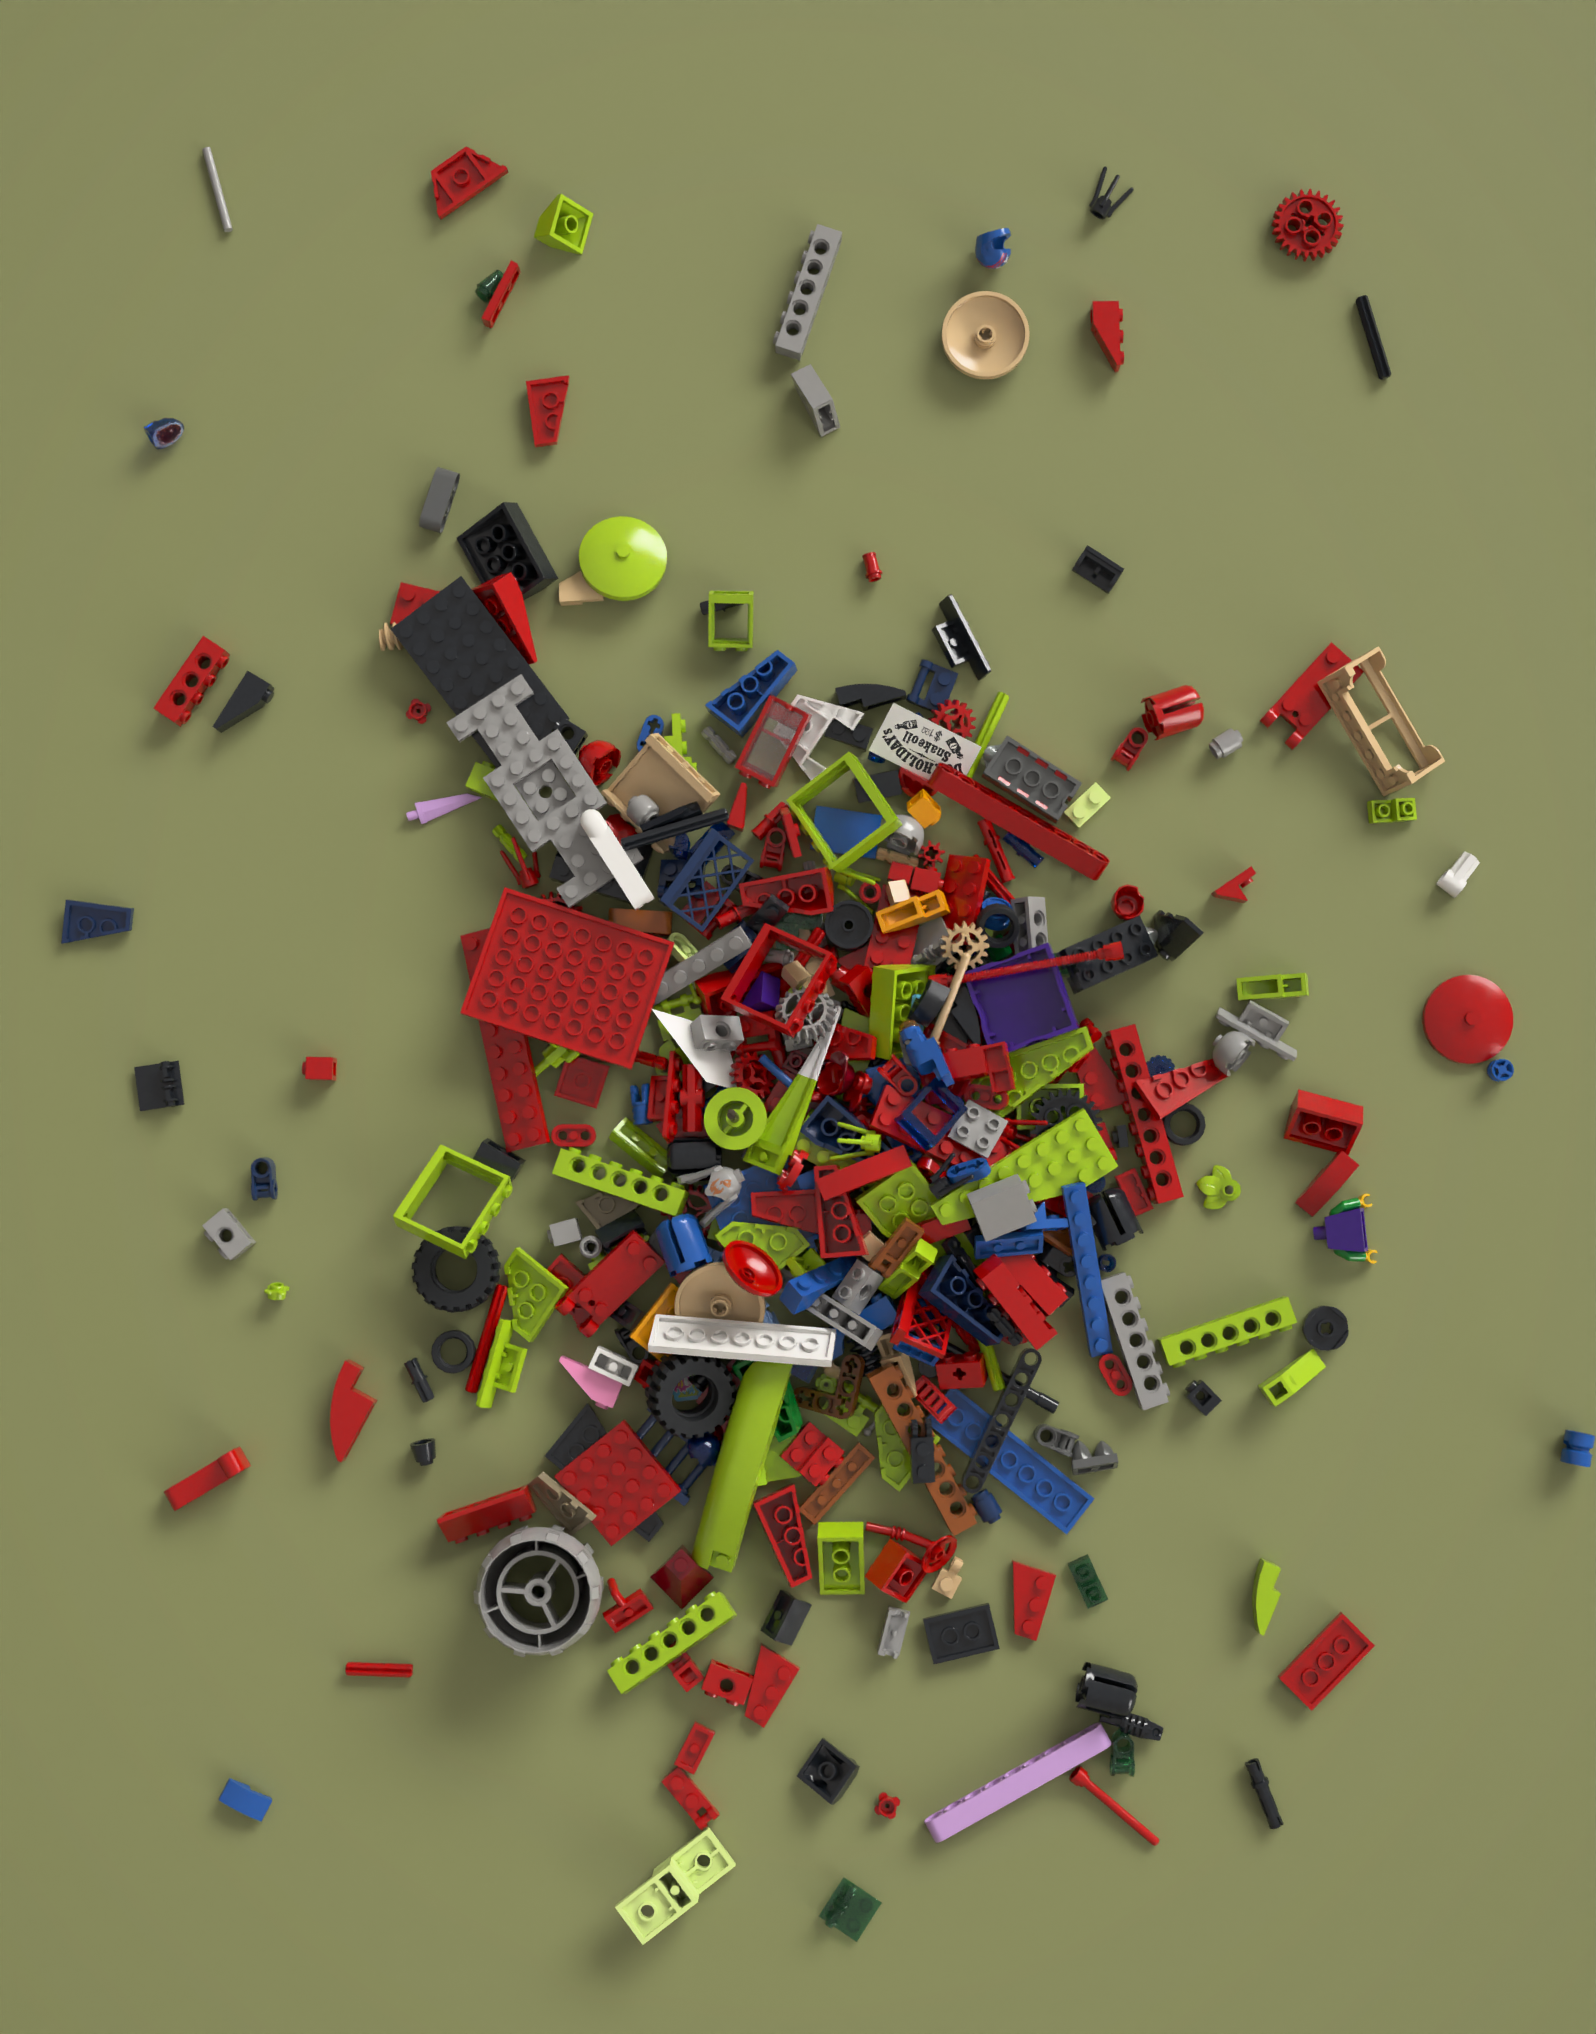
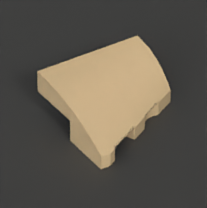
[559,571,604,606]

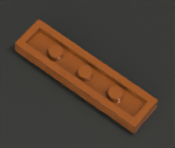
[799,1442,876,1525]

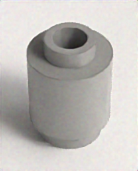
[1208,728,1243,759]

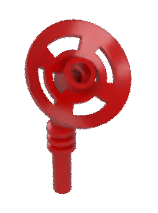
[865,1522,957,1573]

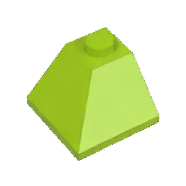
[534,194,593,255]

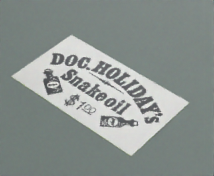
[869,703,982,780]

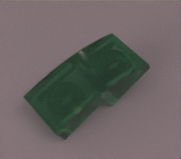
[1067,1554,1108,1609]

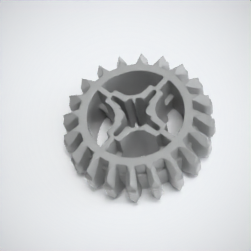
[775,986,836,1044]

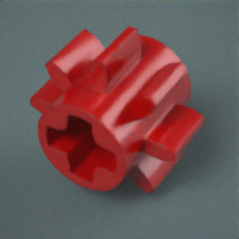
[918,840,945,868]

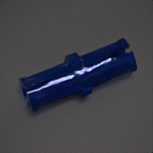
[1002,832,1044,869]

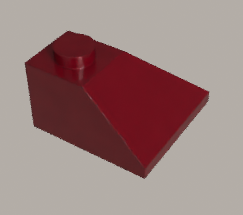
[650,1544,714,1610]

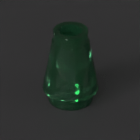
[475,270,504,303]

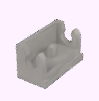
[877,1606,910,1659]

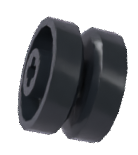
[824,900,873,952]

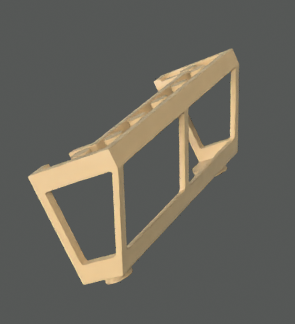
[1317,646,1445,797]

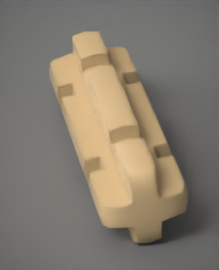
[876,847,919,870]

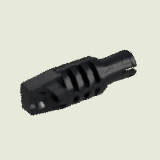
[1099,1713,1163,1741]

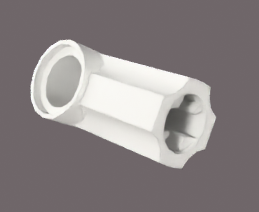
[1436,851,1480,898]

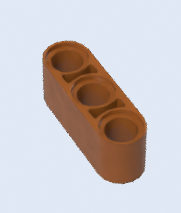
[608,908,673,936]

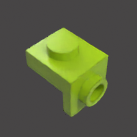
[786,1248,826,1278]

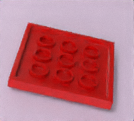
[554,1419,682,1546]

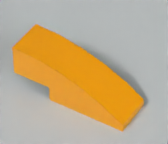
[875,889,950,934]

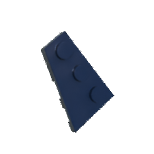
[61,900,134,944]

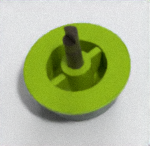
[704,1087,767,1150]

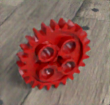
[1271,189,1344,261]

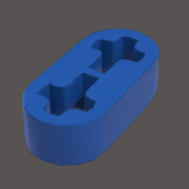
[637,715,664,752]
[947,1158,991,1184]

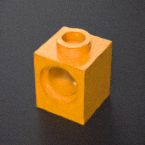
[907,789,941,829]

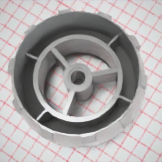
[474,1524,604,1657]

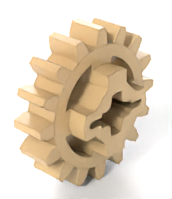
[940,921,989,970]

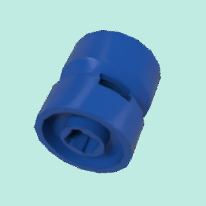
[1560,1430,1595,1467]

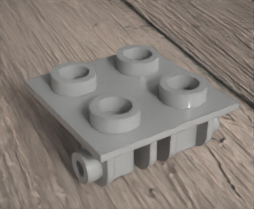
[911,916,957,966]
[947,1099,1008,1159]

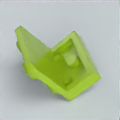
[758,1434,801,1486]

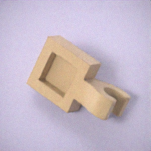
[931,1556,963,1599]

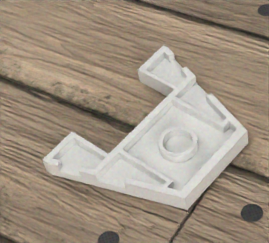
[773,694,864,781]

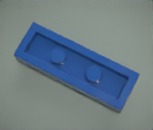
[974,1230,1044,1259]

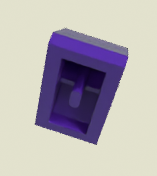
[742,971,780,1013]

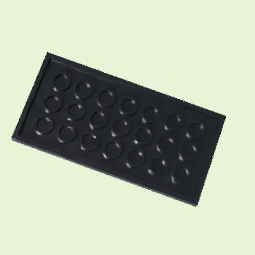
[390,576,570,768]

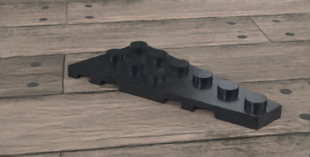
[545,1403,664,1542]

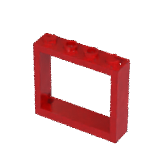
[720,923,838,1038]

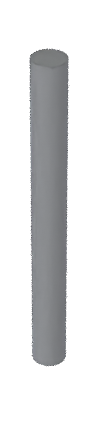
[202,147,233,232]

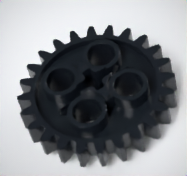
[1029,1089,1103,1140]

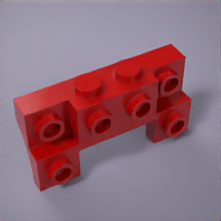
[919,1041,1016,1105]

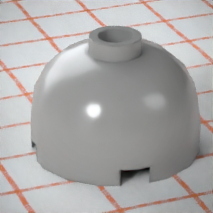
[881,814,924,856]
[1212,1031,1256,1076]

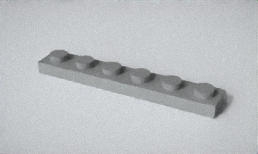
[654,926,752,1005]

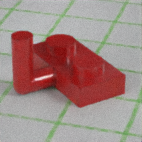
[602,1578,654,1633]

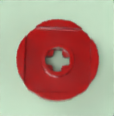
[776,1149,809,1193]

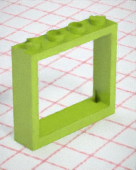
[786,752,903,873]
[393,1144,513,1259]

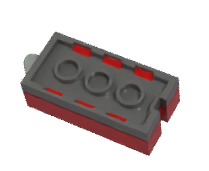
[981,736,1082,824]

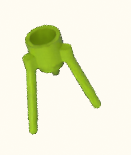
[834,868,881,914]
[829,1122,881,1161]

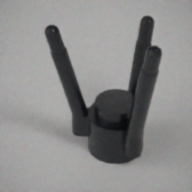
[1089,166,1134,219]
[928,1153,974,1200]

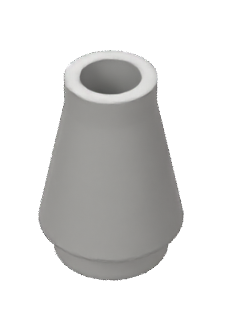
[579,1236,602,1258]

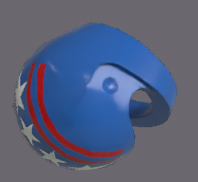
[975,228,1011,269]

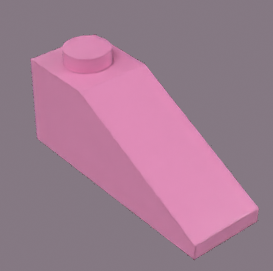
[559,1355,623,1410]

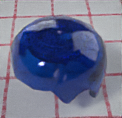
[686,1432,721,1467]

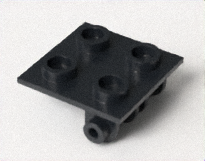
[134,1061,185,1111]

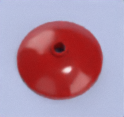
[723,1240,783,1297]

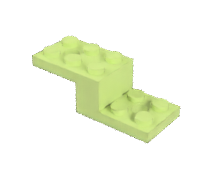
[615,1827,736,1945]

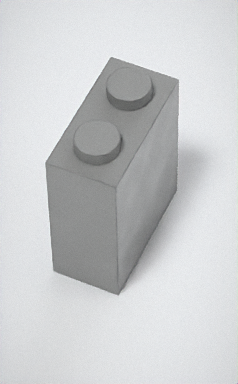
[967,1174,1038,1242]

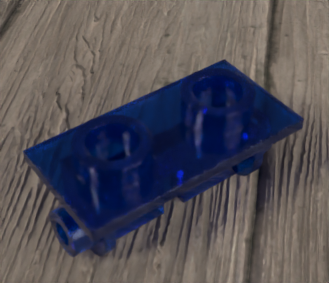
[668,834,692,860]

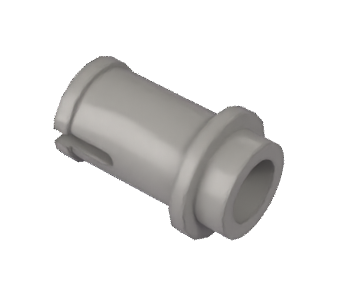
[764,949,794,966]

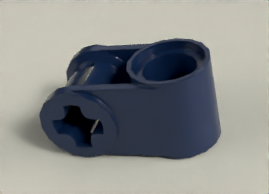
[251,1157,278,1201]

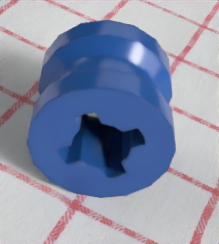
[1487,1059,1514,1082]

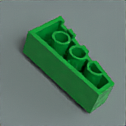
[732,1359,803,1442]

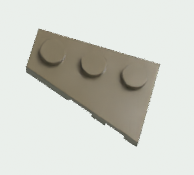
[528,1472,597,1536]

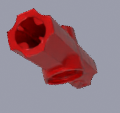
[680,1064,705,1132]

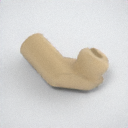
[823,1361,855,1380]

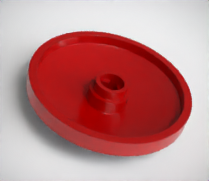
[1422,975,1513,1064]

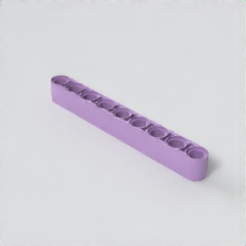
[924,1722,1112,1843]

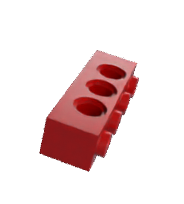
[153,636,230,727]

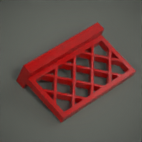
[889,1281,952,1359]

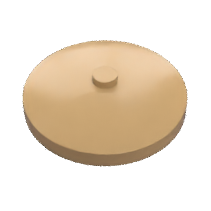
[941,291,1030,379]
[675,1262,766,1323]

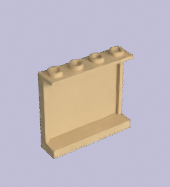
[600,733,721,854]

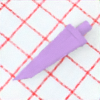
[406,793,482,824]

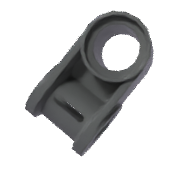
[1034,1424,1079,1457]

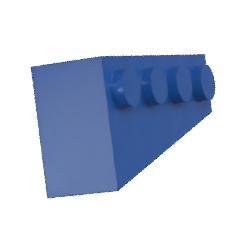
[705,650,797,738]

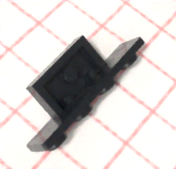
[932,594,991,680]

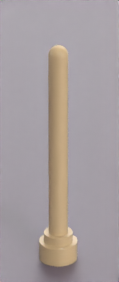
[927,953,971,1045]

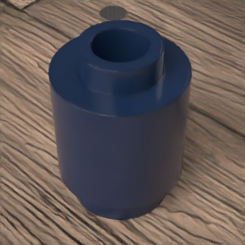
[971,1489,1002,1524]

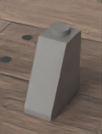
[791,364,840,437]

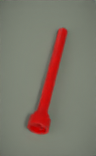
[1069,1765,1159,1846]

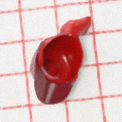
[810,1051,855,1103]

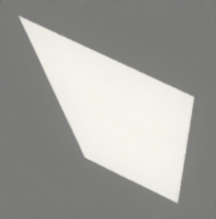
[652,1009,737,1088]

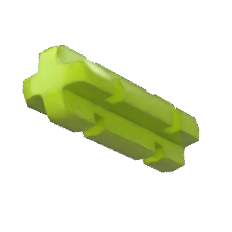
[492,824,527,862]

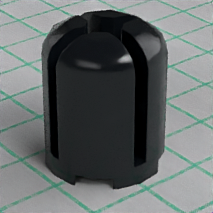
[667,1136,722,1182]
[1088,1188,1144,1251]
[1075,1662,1138,1719]

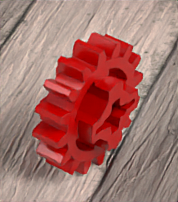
[928,699,976,738]
[729,1051,776,1099]

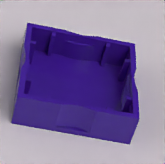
[965,943,1079,1053]

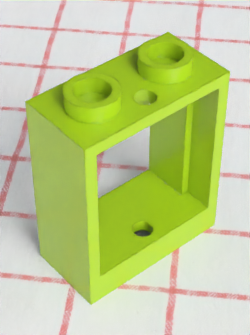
[708,590,754,651]

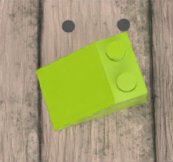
[817,1522,865,1595]

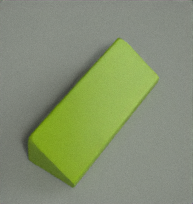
[609,1117,668,1178]

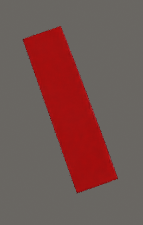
[816,1145,913,1201]

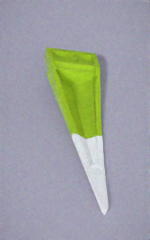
[743,1005,842,1175]

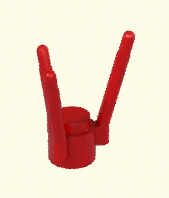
[500,837,541,889]
[1000,1118,1048,1150]

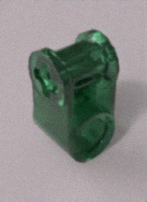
[1109,1730,1135,1777]

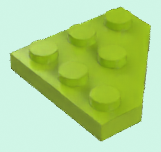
[714,1221,810,1270]
[504,1247,569,1342]
[874,1404,941,1492]

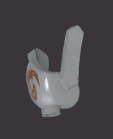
[677,1165,745,1228]

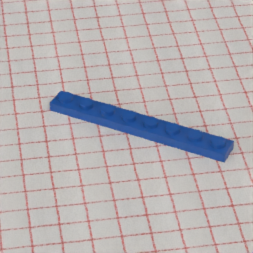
[1061,1181,1113,1358]

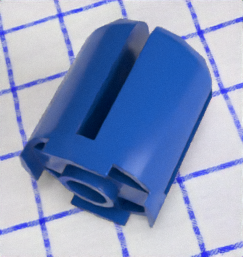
[655,1214,713,1277]

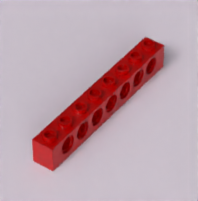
[1104,1024,1184,1204]

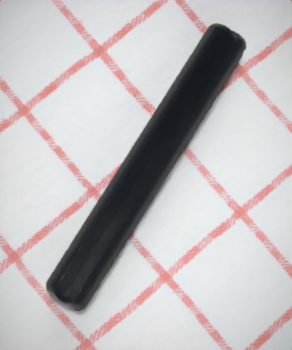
[1355,295,1391,380]

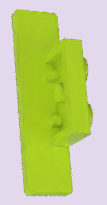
[476,1319,528,1408]

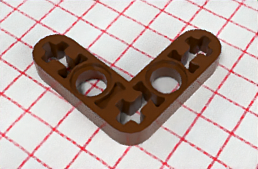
[793,1354,865,1419]

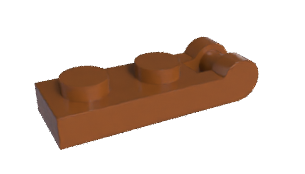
[868,1217,925,1279]

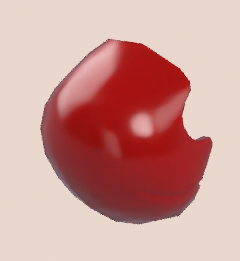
[1111,884,1144,921]

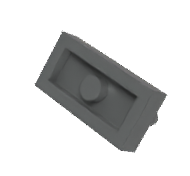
[1071,1440,1118,1476]

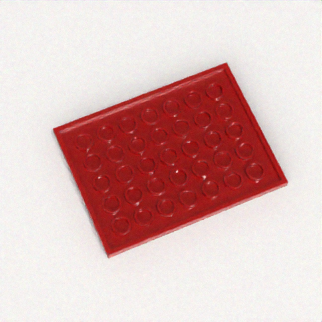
[460,887,675,1070]

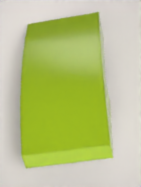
[1367,798,1417,824]

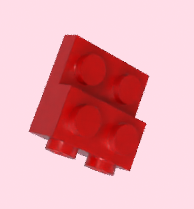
[779,1421,845,1487]

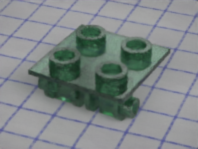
[819,1877,882,1942]

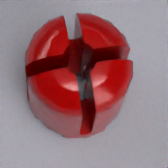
[1141,685,1204,740]

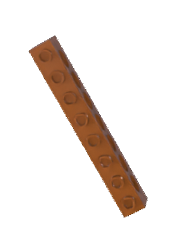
[866,1362,977,1536]

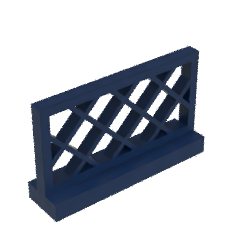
[658,828,754,932]

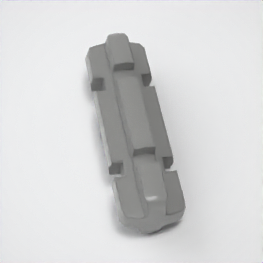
[701,726,737,764]

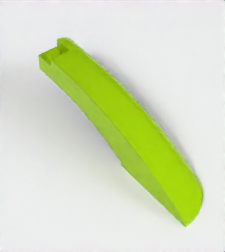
[691,1361,793,1573]

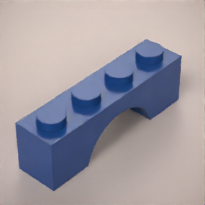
[779,1256,857,1315]
[821,1292,897,1360]

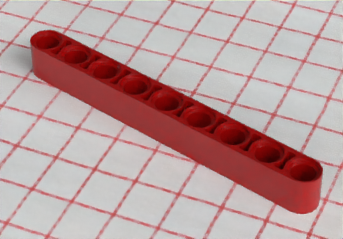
[928,763,1110,881]

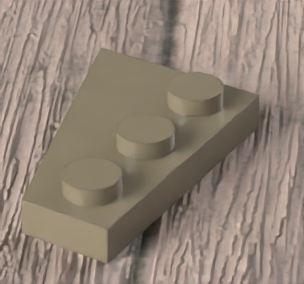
[575,1181,647,1229]

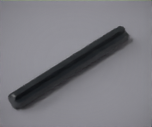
[621,808,729,851]

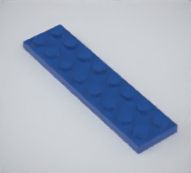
[924,1389,1094,1534]

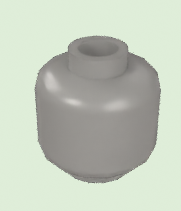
[627,795,660,828]

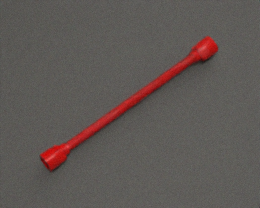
[928,941,1124,988]

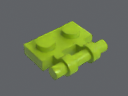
[653,993,702,1042]
[822,1383,878,1437]

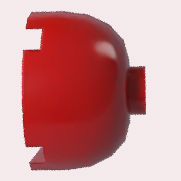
[578,740,621,786]

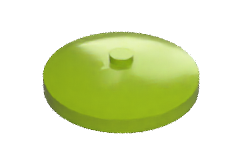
[579,516,667,601]

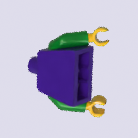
[1313,1194,1378,1264]

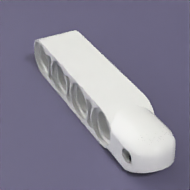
[580,809,655,910]

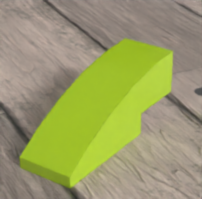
[1236,973,1309,1000]
[878,1238,938,1299]
[1252,1558,1281,1636]

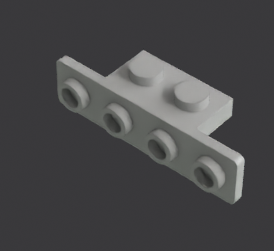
[1216,1000,1297,1061]

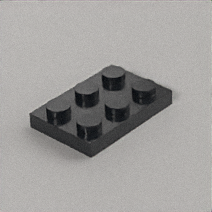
[923,1603,1000,1664]

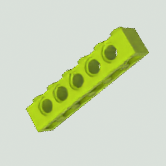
[552,1147,689,1216]
[1157,1296,1297,1368]
[607,1591,737,1694]

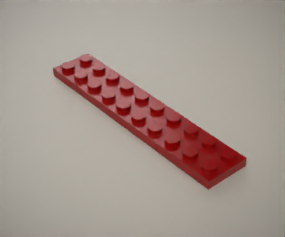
[460,928,550,1152]
[868,1085,1066,1218]

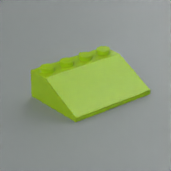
[869,964,936,1060]

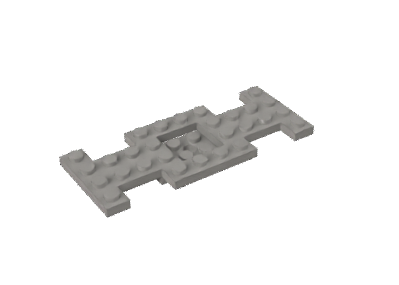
[446,674,644,908]

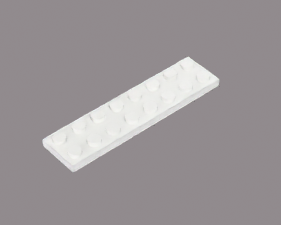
[648,1314,836,1367]

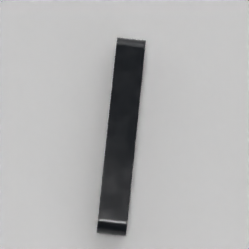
[961,1348,1042,1493]

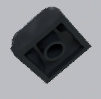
[797,1738,860,1805]

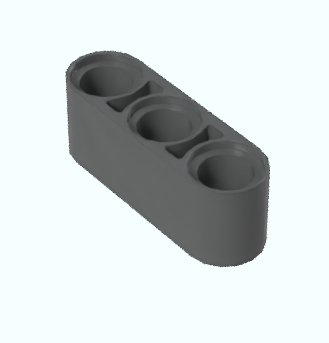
[419,467,460,533]

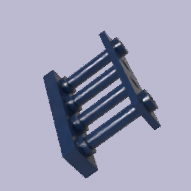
[636,1408,718,1506]

